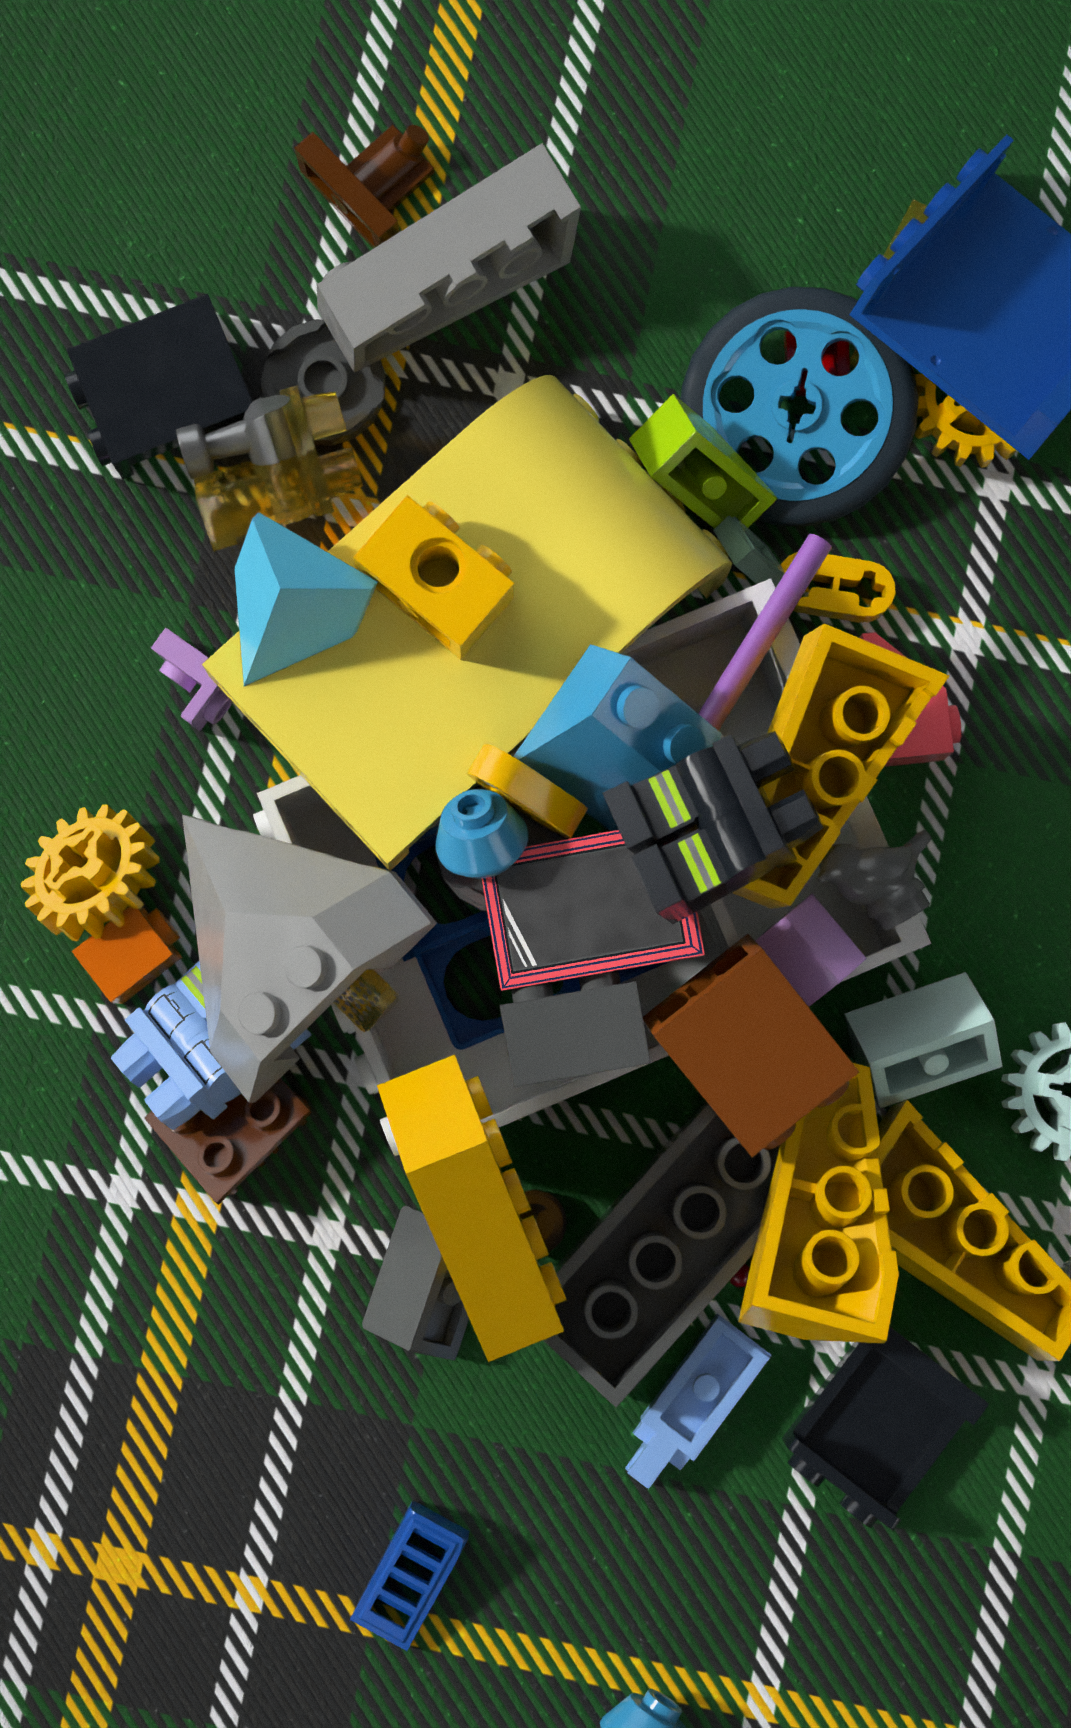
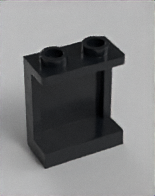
[64,293,252,479]
[782,1326,989,1531]

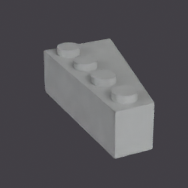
[317,143,581,373]

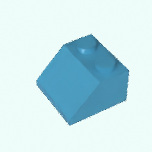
[513,644,722,831]

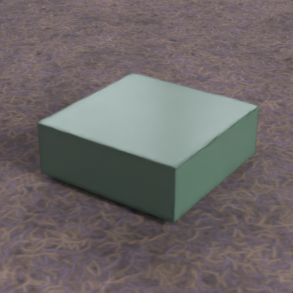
[713,515,785,588]

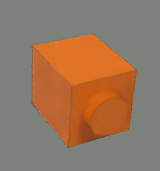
[71,907,182,1004]

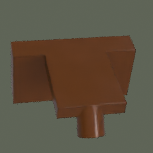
[294,124,435,249]

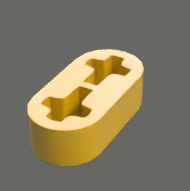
[781,552,896,623]
[467,744,588,839]

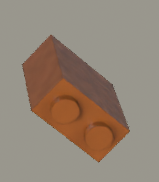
[643,933,859,1157]

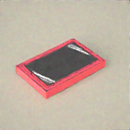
[482,830,705,991]

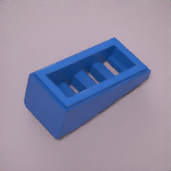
[350,1500,469,1651]

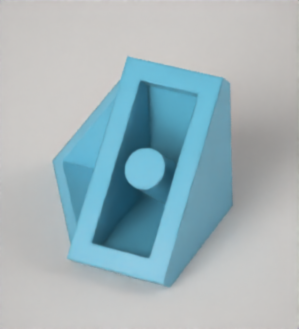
[234,512,378,686]

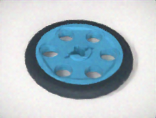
[681,287,919,527]

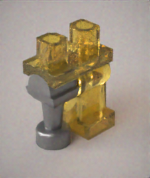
[176,385,363,552]

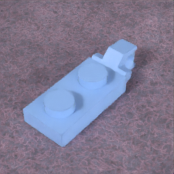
[625,1313,771,1489]

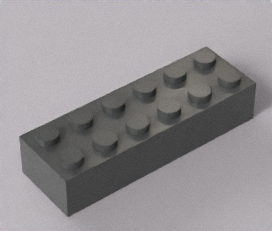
[543,1100,882,1407]

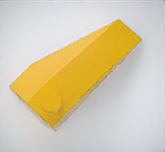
[738,1063,899,1343]

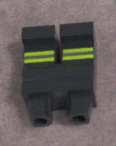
[602,731,824,924]

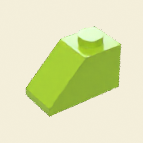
[629,394,777,529]

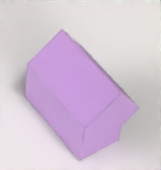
[755,894,867,1006]

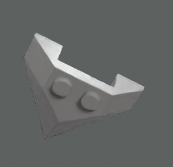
[182,815,437,1103]

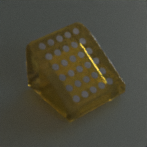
[333,969,400,1032]

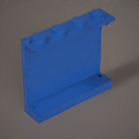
[849,134,1071,460]

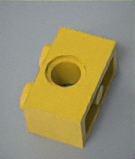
[353,495,514,660]

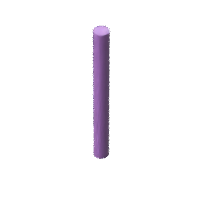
[698,534,832,731]

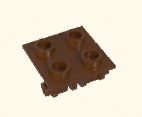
[144,1078,312,1205]

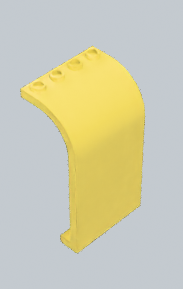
[202,375,732,871]

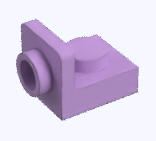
[151,627,233,731]

